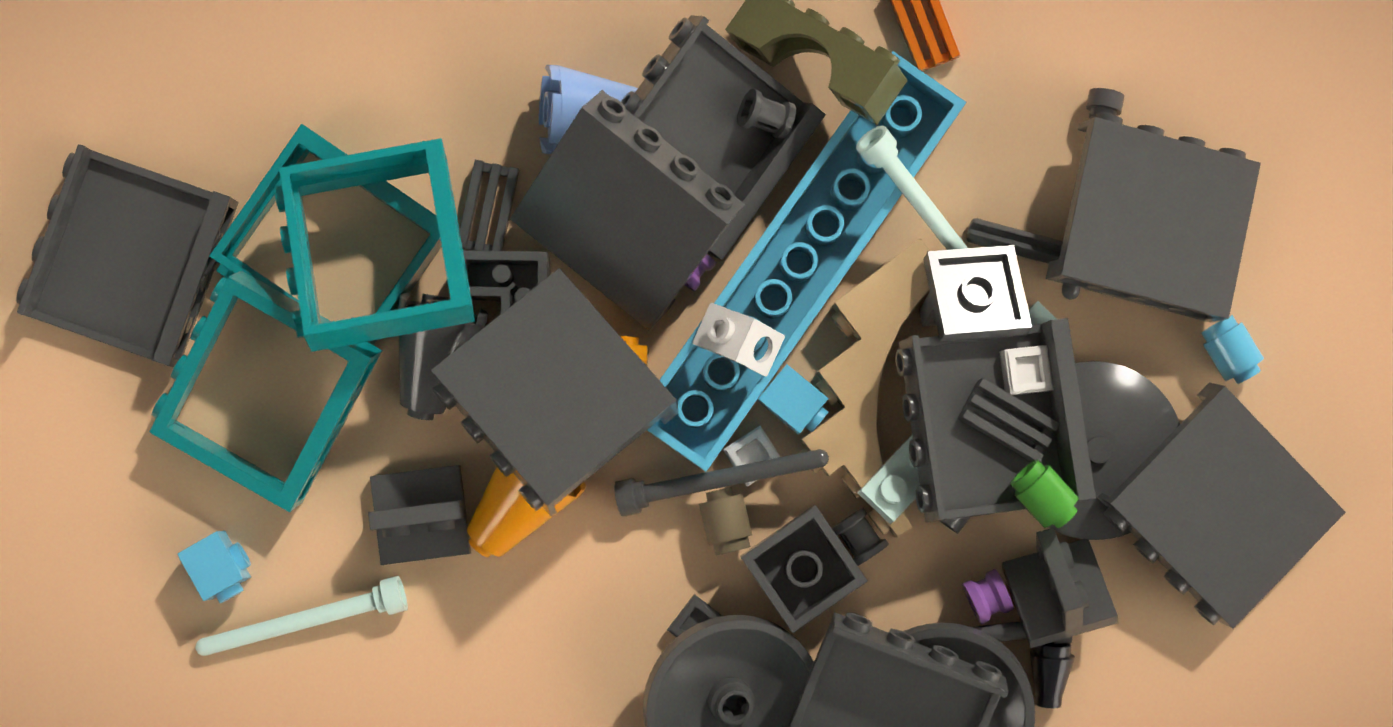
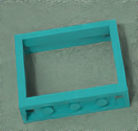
[209,124,442,361]
[274,138,475,352]
[149,271,383,513]

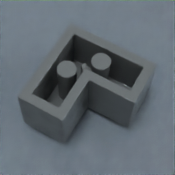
[463,250,550,314]

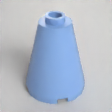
[539,65,638,154]

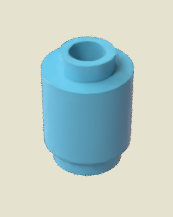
[1201,315,1264,384]

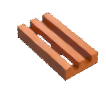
[890,0,960,71]

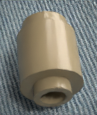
[699,487,752,555]

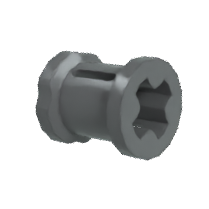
[738,88,796,140]
[832,507,889,566]

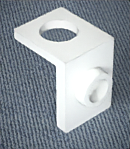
[693,303,785,377]

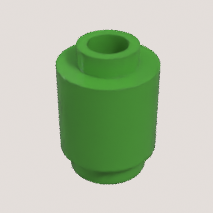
[1010,459,1078,528]

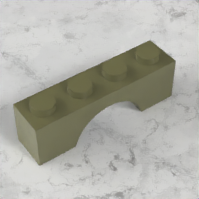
[725,0,908,125]

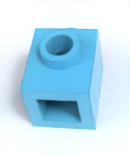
[757,364,829,434]
[177,531,251,604]

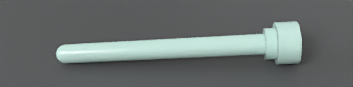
[856,126,968,250]
[195,576,408,656]

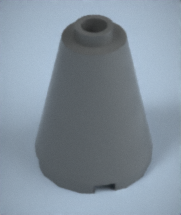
[398,293,488,420]

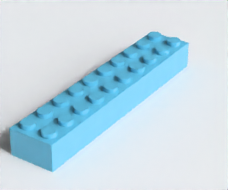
[647,51,967,472]

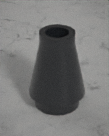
[1030,642,1075,708]

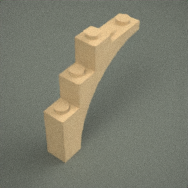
[799,238,930,537]

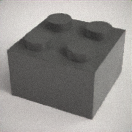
[740,505,868,633]

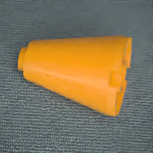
[467,467,586,558]

